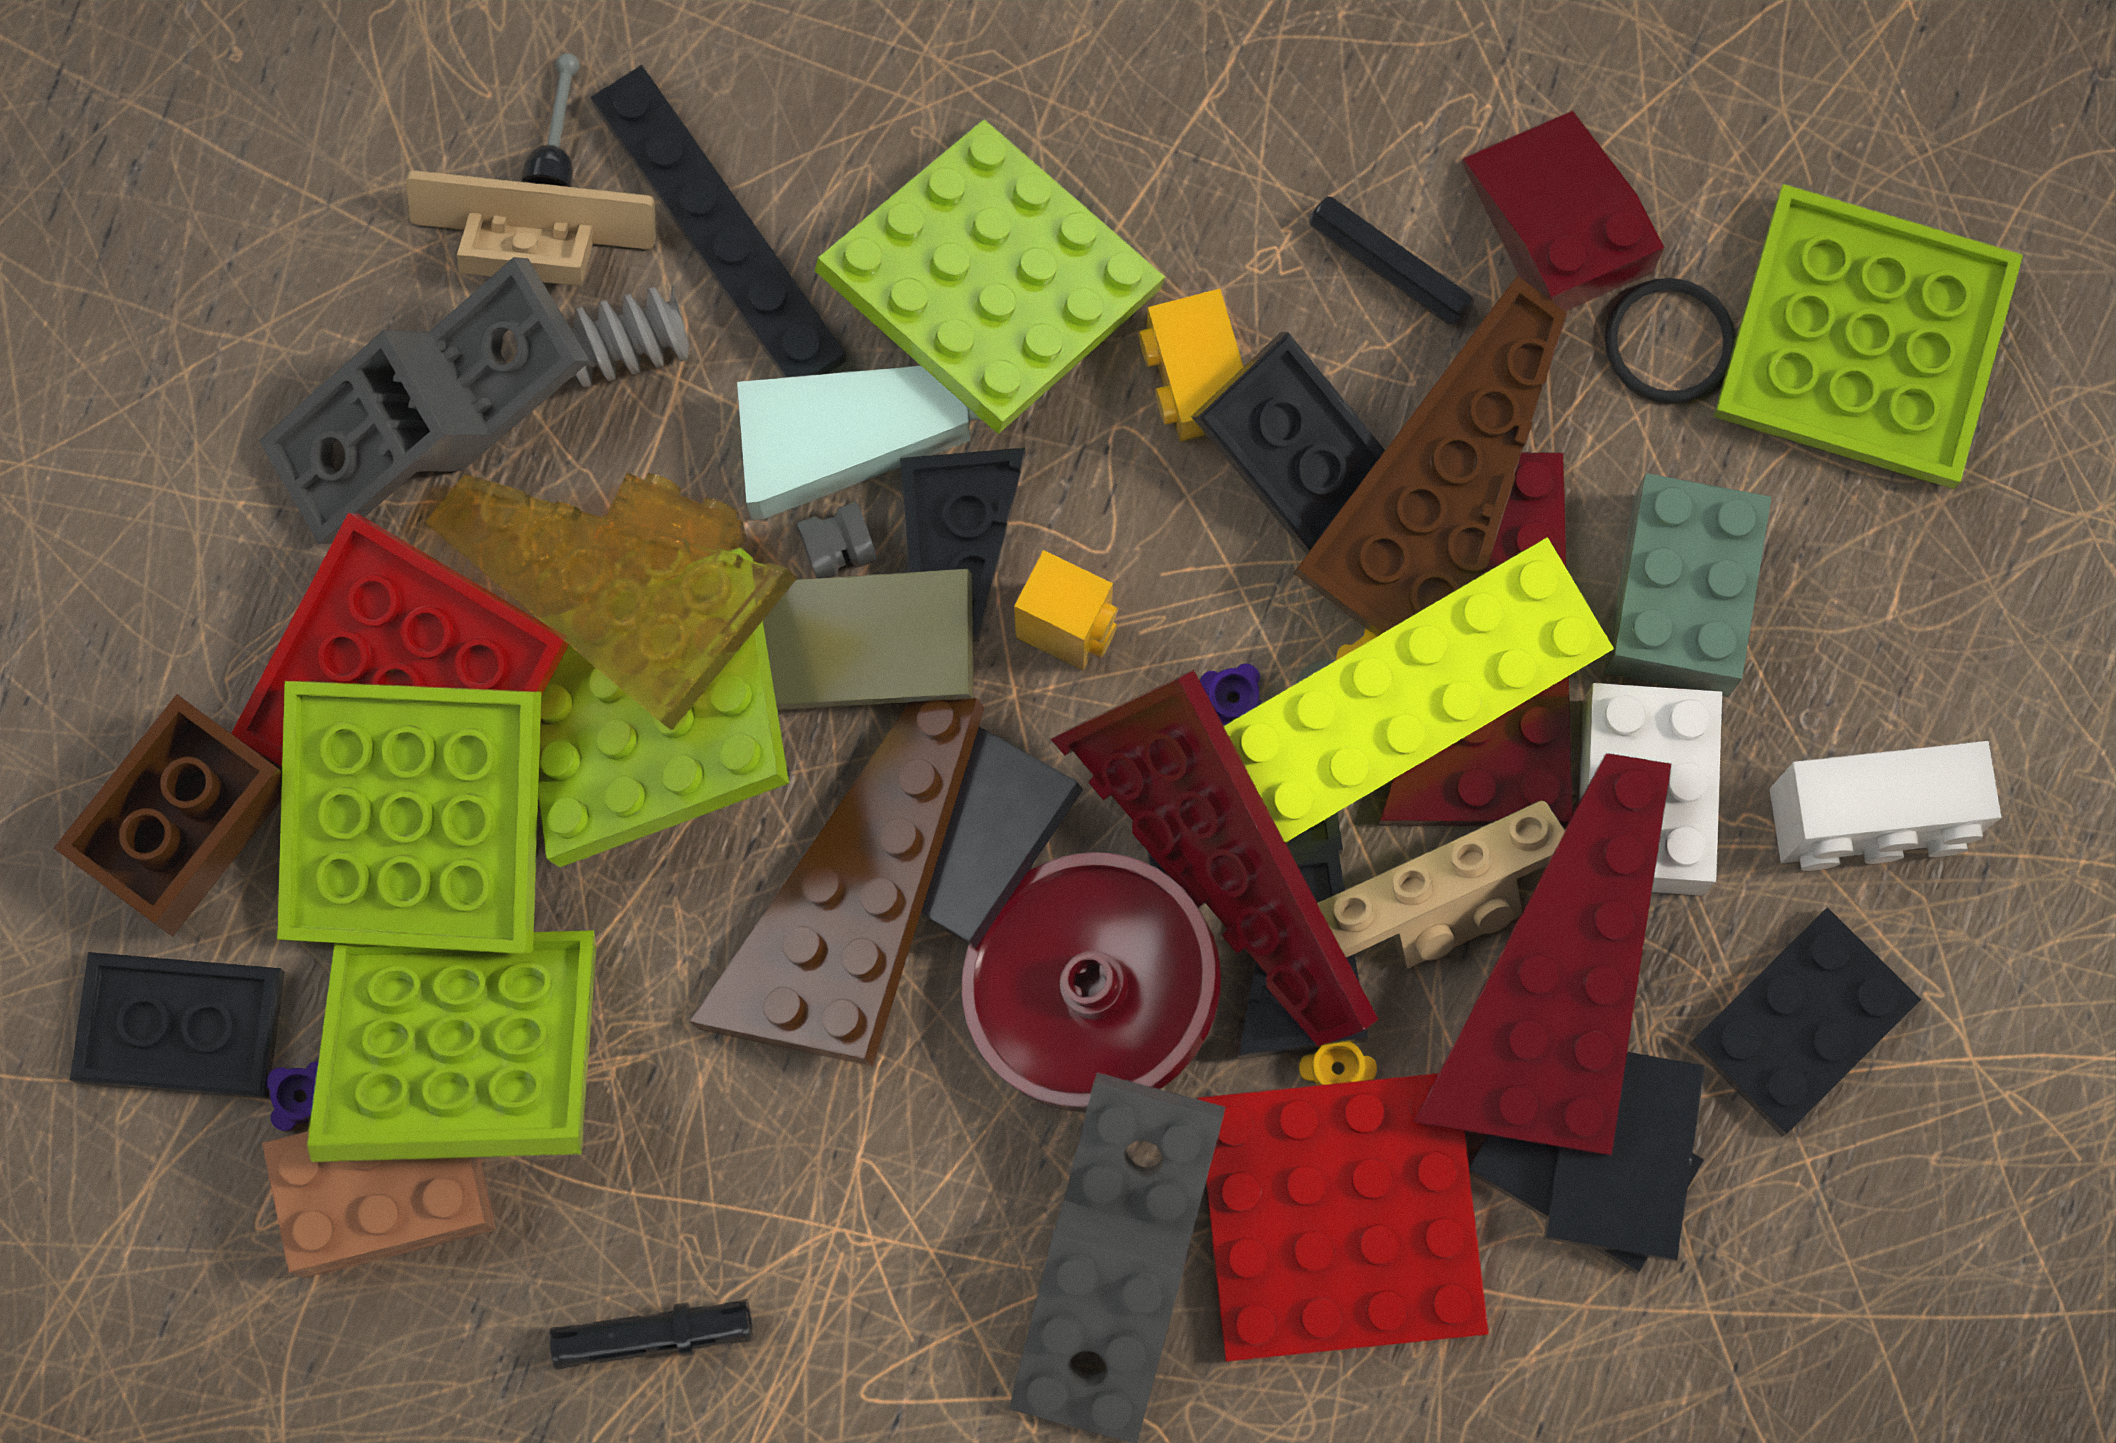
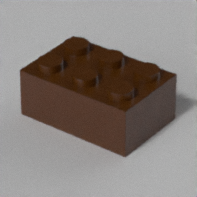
[53,694,282,937]

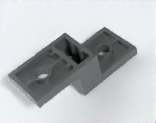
[259,257,590,544]
[1009,1073,1226,1443]

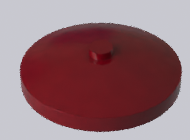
[962,852,1221,1112]

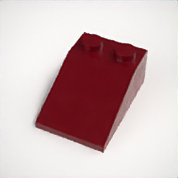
[1462,111,1665,311]

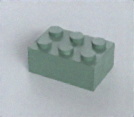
[1604,473,1772,697]

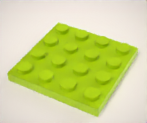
[814,119,1165,434]
[1713,184,2023,490]
[538,547,789,867]
[277,681,541,954]
[307,930,597,1162]

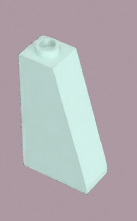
[737,366,980,520]

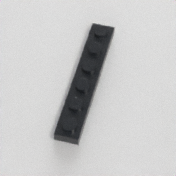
[591,65,847,378]

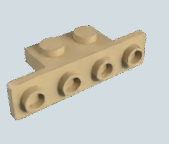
[406,171,656,286]
[1317,801,1565,969]

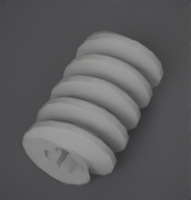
[570,284,689,388]

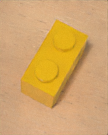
[1138,288,1244,442]
[1014,550,1118,670]

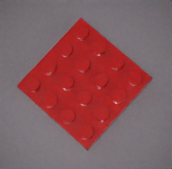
[231,513,572,767]
[1197,1073,1489,1362]

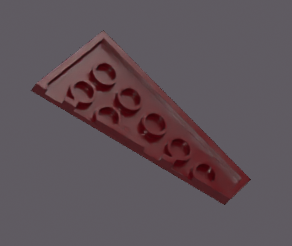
[1378,452,1572,827]
[1050,669,1379,1047]
[1413,753,1672,1155]

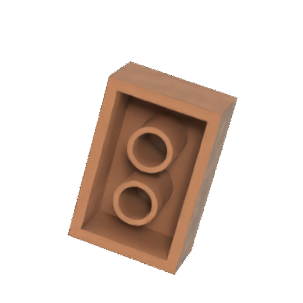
[262,1131,496,1279]

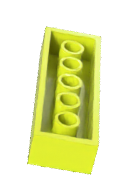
[1224,537,1614,843]

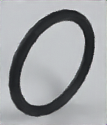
[1604,278,1736,404]

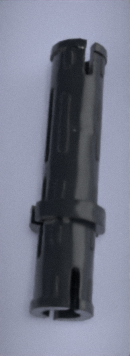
[550,1299,753,1370]

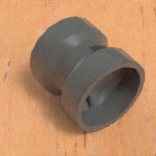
[797,502,877,578]

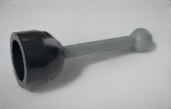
[521,53,580,187]

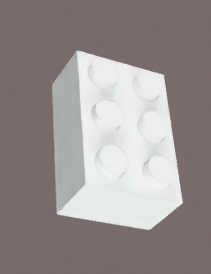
[1579,683,1722,896]
[1769,741,2001,871]

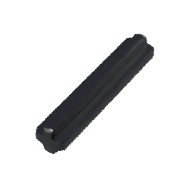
[1309,196,1472,325]

